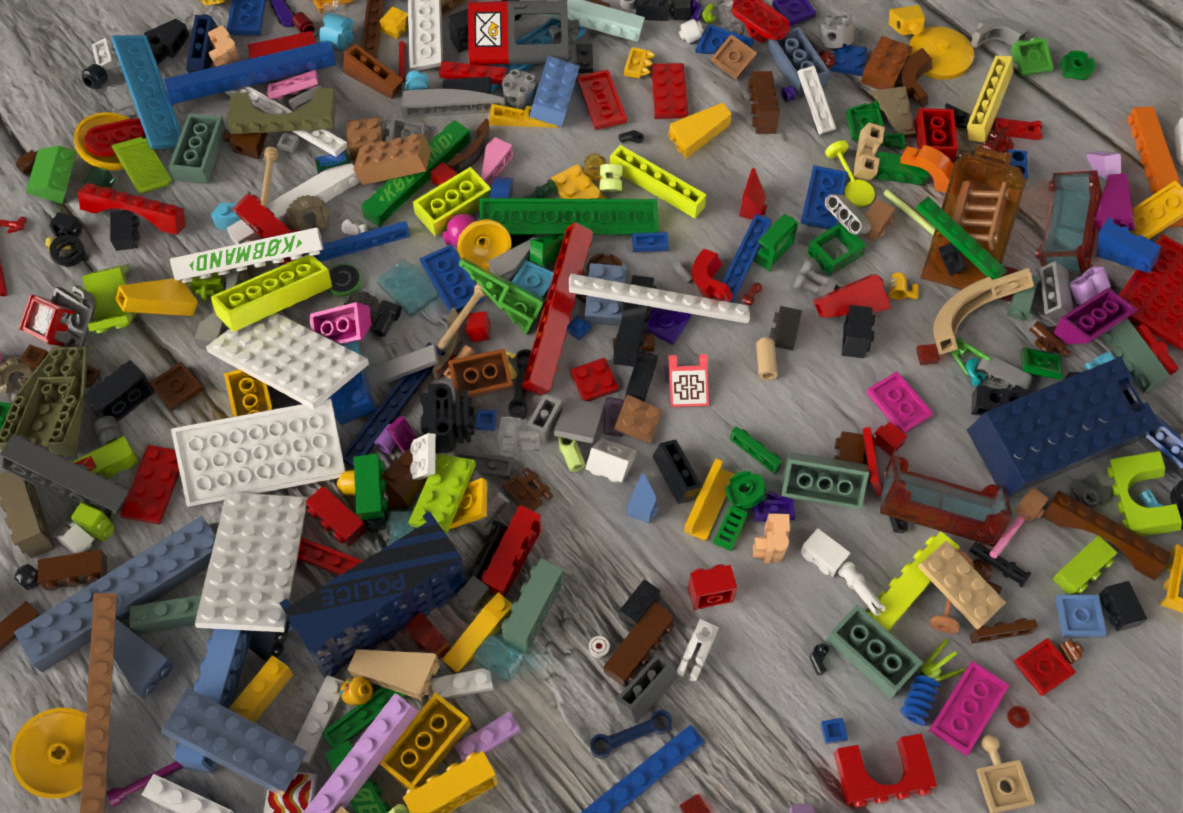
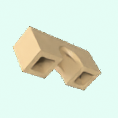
[853,123,885,182]

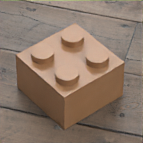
[346,118,384,161]

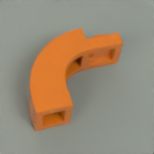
[900,145,958,194]

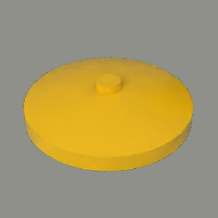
[909,26,974,80]
[74,112,131,171]
[10,707,86,799]

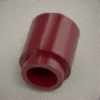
[292,12,315,33]

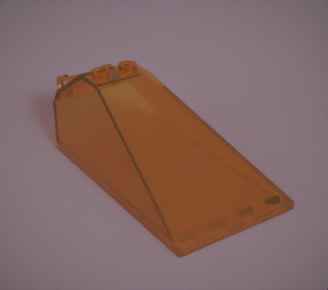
[920,144,1027,290]

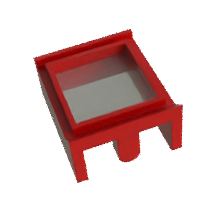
[19,294,76,346]

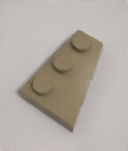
[871,86,916,137]

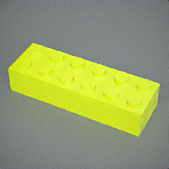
[211,254,332,332]

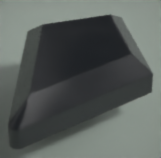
[945,103,969,129]

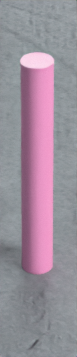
[990,516,1024,558]

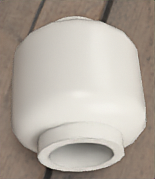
[679,19,704,44]

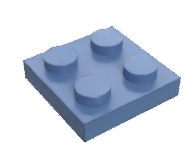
[1055,595,1107,637]

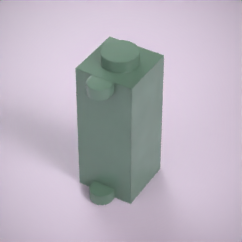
[1007,274,1041,321]

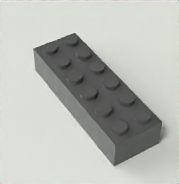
[0,434,129,523]

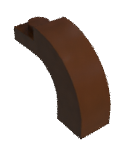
[901,48,932,108]

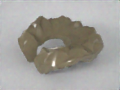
[286,195,330,232]
[0,357,36,394]

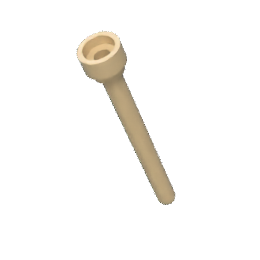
[260,147,279,208]
[437,283,487,350]

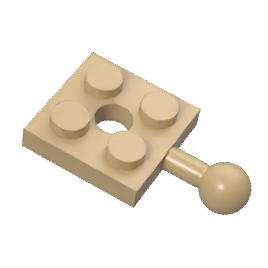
[976,735,1035,813]

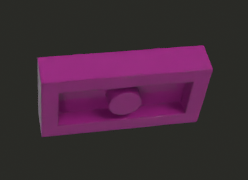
[387,416,418,453]

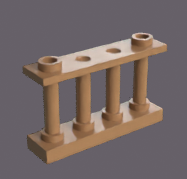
[948,181,1010,251]

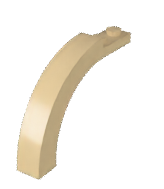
[933,268,1034,355]

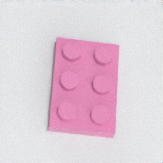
[267,70,318,100]

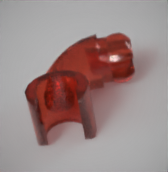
[741,283,763,306]

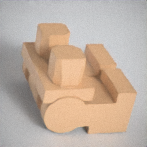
[208,25,240,67]
[752,514,790,564]

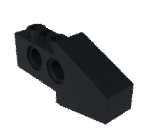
[144,19,190,66]
[971,385,1032,416]

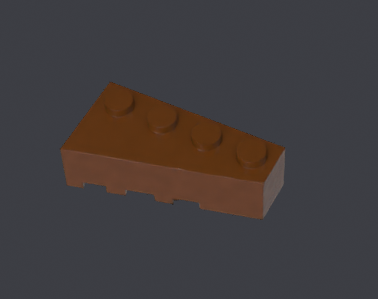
[748,71,780,134]

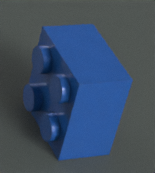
[329,371,377,425]

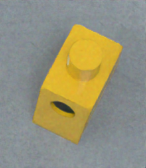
[888,5,925,35]

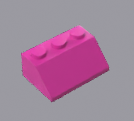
[309,302,371,345]

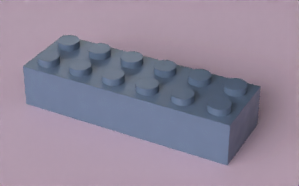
[161,688,307,796]

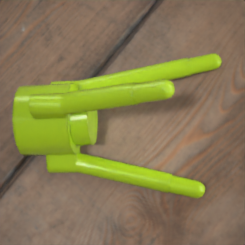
[918,639,966,682]

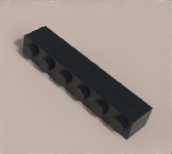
[613,275,657,367]

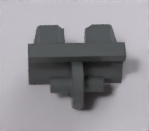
[549,18,579,45]

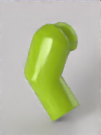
[702,3,716,24]

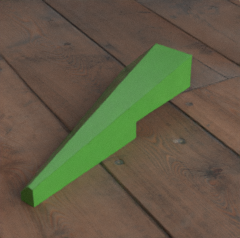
[459,258,546,335]

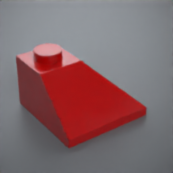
[739,168,768,220]

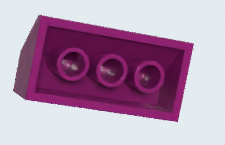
[1054,288,1138,344]

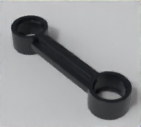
[508,349,531,420]

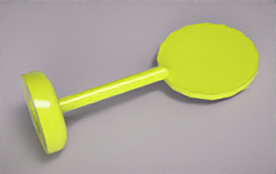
[825,140,875,207]

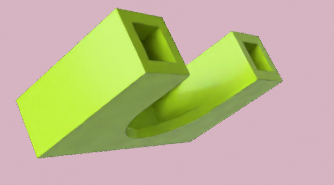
[1107,451,1182,537]

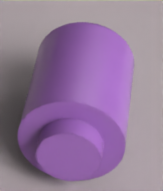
[374,424,397,454]

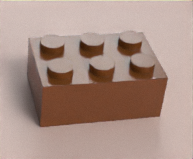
[861,36,913,90]
[448,348,513,401]

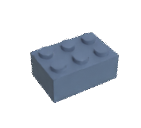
[585,263,627,326]

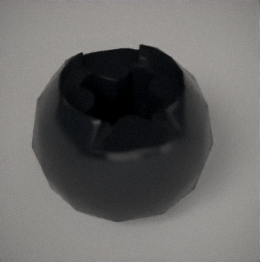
[363,510,388,531]
[14,564,39,590]

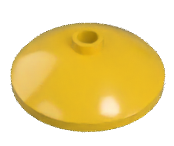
[457,219,511,270]

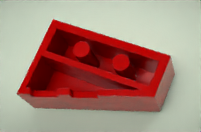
[231,194,293,239]

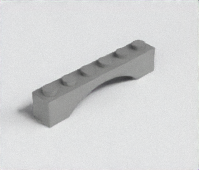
[194,265,251,350]

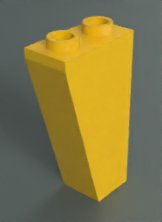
[668,102,732,159]
[115,278,198,316]

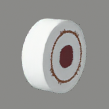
[589,636,610,658]

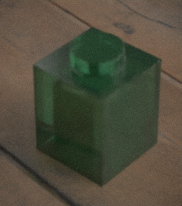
[83,166,115,188]

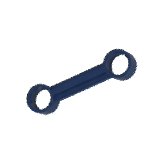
[590,710,672,759]

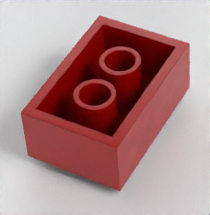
[915,108,958,163]

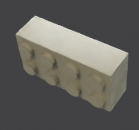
[0,471,55,558]

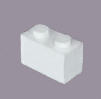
[800,528,850,578]

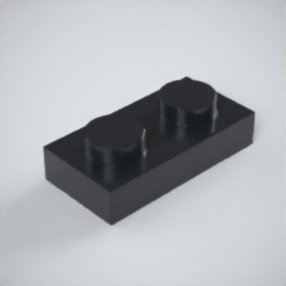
[576,44,593,73]

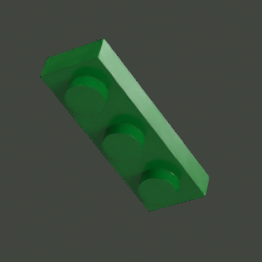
[730,426,782,475]

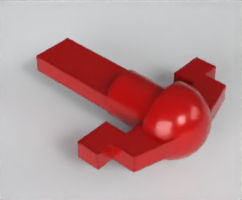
[0,216,26,234]

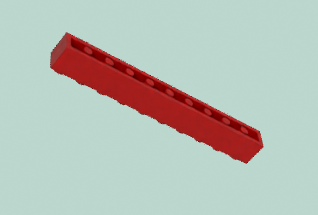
[521,222,593,396]

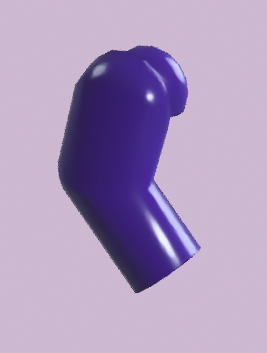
[690,0,703,21]

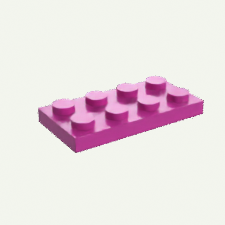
[928,661,1010,756]

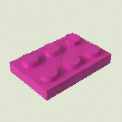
[866,371,934,433]

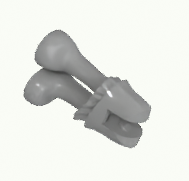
[793,258,845,297]

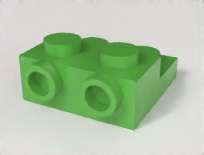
[1010,37,1054,77]

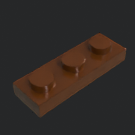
[970,618,1038,644]

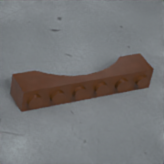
[1042,490,1171,580]

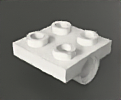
[410,433,437,480]

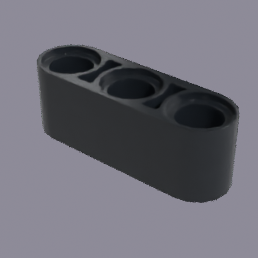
[625,352,658,402]

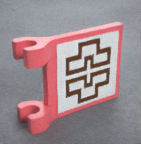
[668,354,709,407]

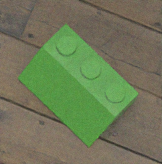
[26,146,77,204]

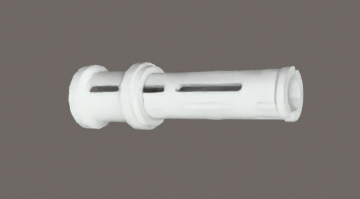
[838,562,885,616]

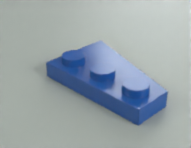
[696,24,754,54]

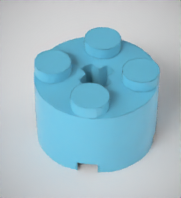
[320,13,354,51]

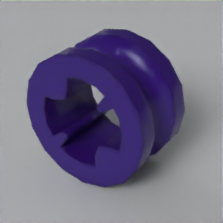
[781,85,796,102]

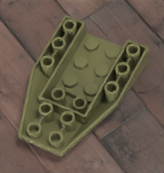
[0,347,88,456]

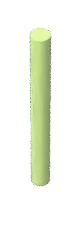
[883,189,940,237]

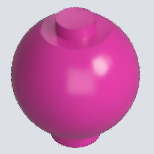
[442,214,480,248]

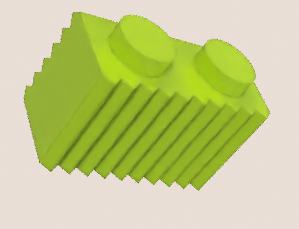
[71,502,115,543]

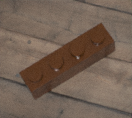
[604,602,675,687]

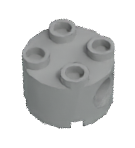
[820,14,854,48]
[502,69,536,110]

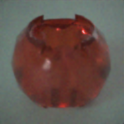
[818,50,835,69]

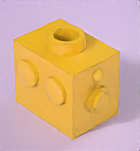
[380,6,409,40]

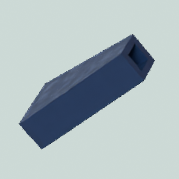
[186,14,218,73]

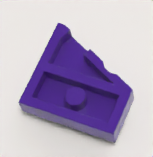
[753,491,795,522]

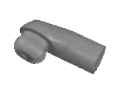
[672,259,693,283]

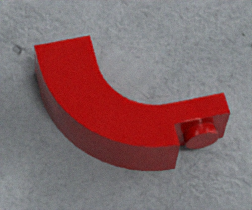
[692,248,733,302]

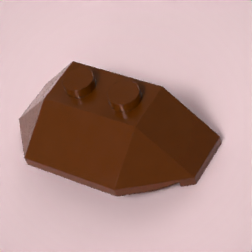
[382,449,428,511]

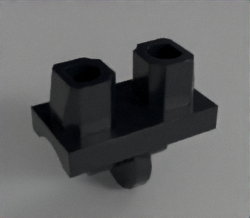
[938,242,967,276]

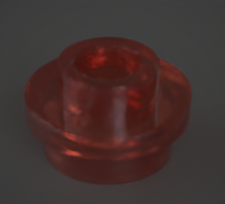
[1007,706,1030,728]

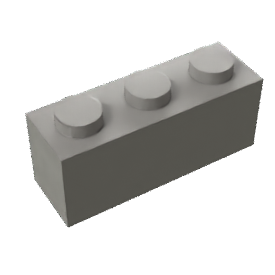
[1039,261,1073,323]

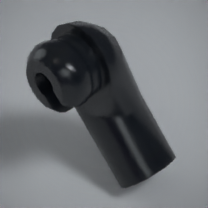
[618,130,644,143]
[810,643,829,676]

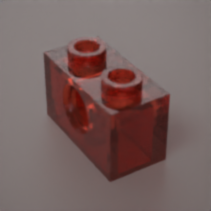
[405,612,450,660]

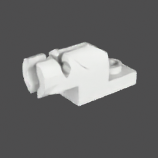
[677,619,719,681]

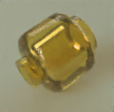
[584,153,606,180]

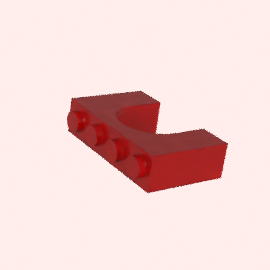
[833,733,937,808]

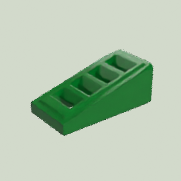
[713,505,748,552]

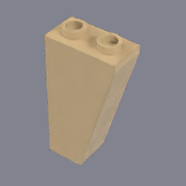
[348,650,440,701]

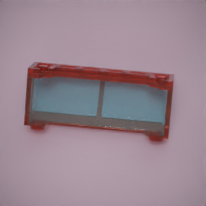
[1036,170,1102,276]
[880,455,1013,547]

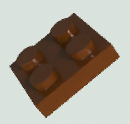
[149,361,204,412]

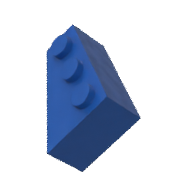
[1096,217,1161,273]

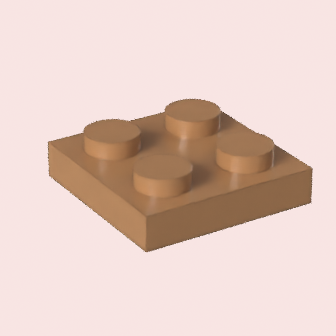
[711,34,757,80]
[614,394,662,444]

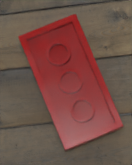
[651,63,689,119]
[577,69,627,130]
[120,445,180,525]

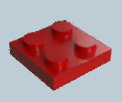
[570,357,619,402]
[1014,638,1076,697]

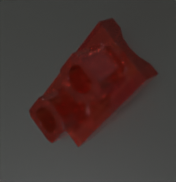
[983,126,1014,158]

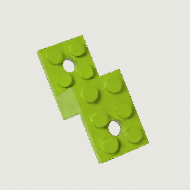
[82,264,137,333]

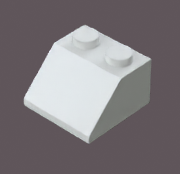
[585,438,638,483]

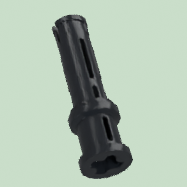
[468,520,508,580]
[969,541,1031,588]

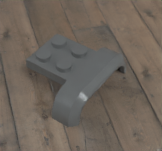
[45,285,96,347]

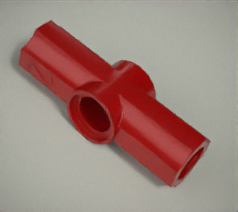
[1136,324,1179,376]

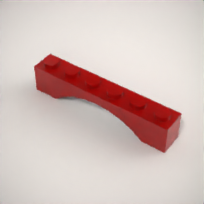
[77,183,186,235]

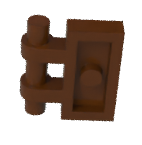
[502,468,553,511]

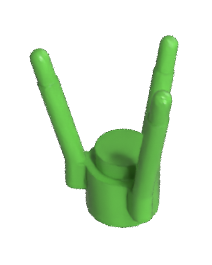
[951,337,991,376]

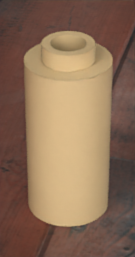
[756,337,778,380]

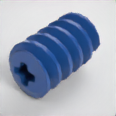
[901,675,941,726]

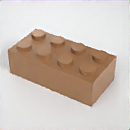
[353,133,431,185]

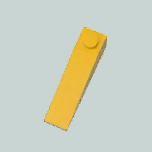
[442,592,512,673]

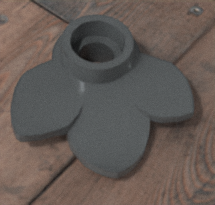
[1071,474,1112,509]

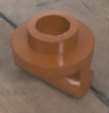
[1058,639,1084,664]

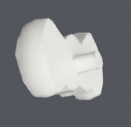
[342,219,368,235]

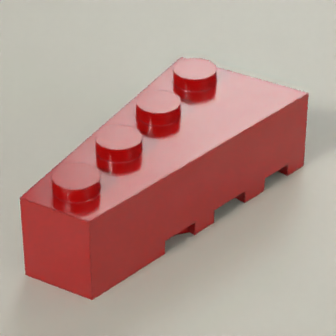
[480,505,542,597]

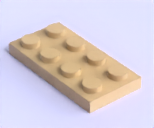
[918,540,1006,629]

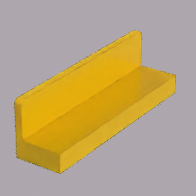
[684,458,735,541]

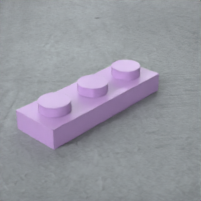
[454,711,521,762]

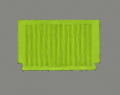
[112,137,172,194]

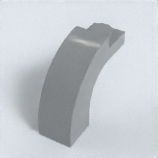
[970,18,1030,48]

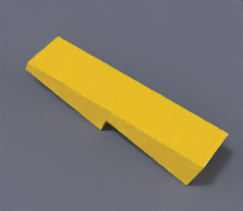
[489,104,558,128]

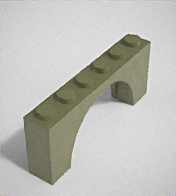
[227,88,337,134]

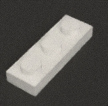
[428,667,493,700]

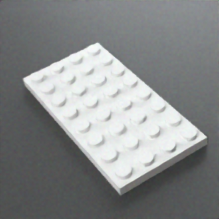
[206,313,369,410]
[171,399,346,507]
[195,492,308,632]

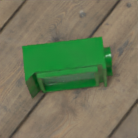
[754,214,798,272]

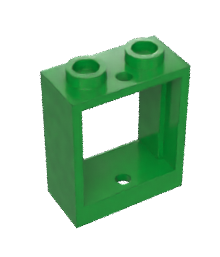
[807,223,866,276]

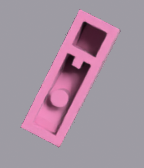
[481,137,513,186]

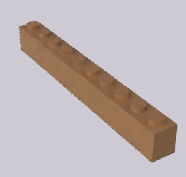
[80,593,117,813]

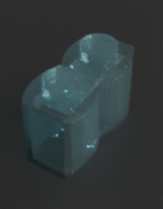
[474,635,525,682]

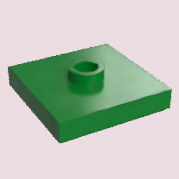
[1021,347,1063,380]

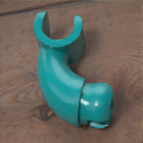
[966,358,986,386]

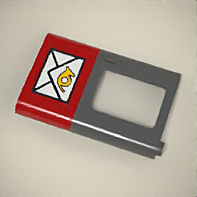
[468,0,572,65]

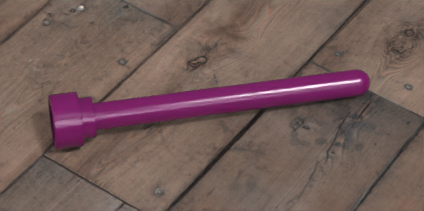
[106,761,183,808]

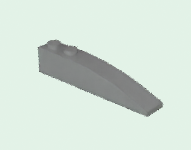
[402,89,505,118]

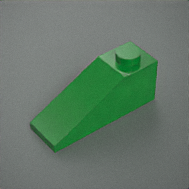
[530,235,564,266]

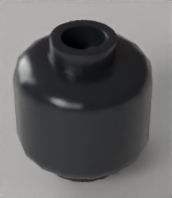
[82,64,108,89]

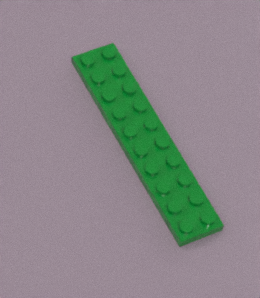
[479,198,658,235]

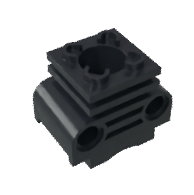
[420,383,475,453]

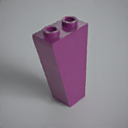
[1094,173,1136,232]

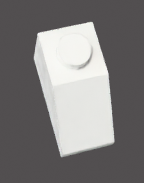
[51,521,94,553]

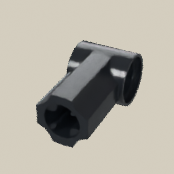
[370,300,402,338]

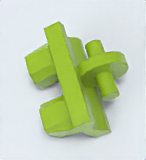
[187,272,225,300]

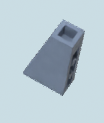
[114,619,174,699]

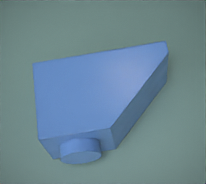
[627,474,659,523]

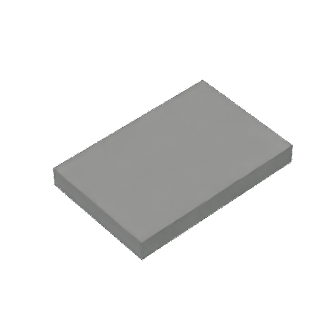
[554,397,604,444]

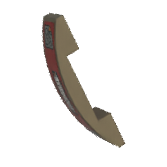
[432,308,461,381]

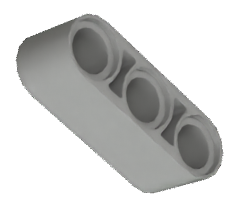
[825,194,871,234]
[976,355,1034,391]

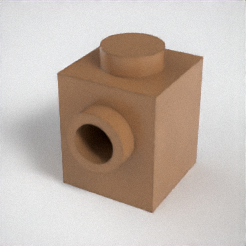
[1014,486,1049,523]

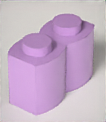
[1069,266,1111,304]

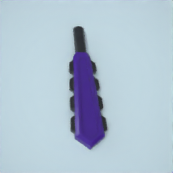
[268,0,295,27]

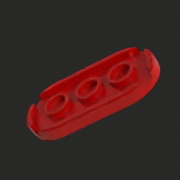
[731,0,790,40]
[84,118,146,157]

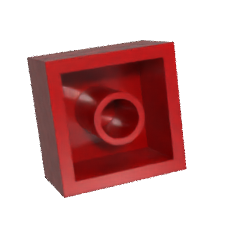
[687,564,737,611]

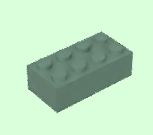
[169,113,227,184]
[781,451,869,510]
[501,559,564,655]
[826,604,924,699]

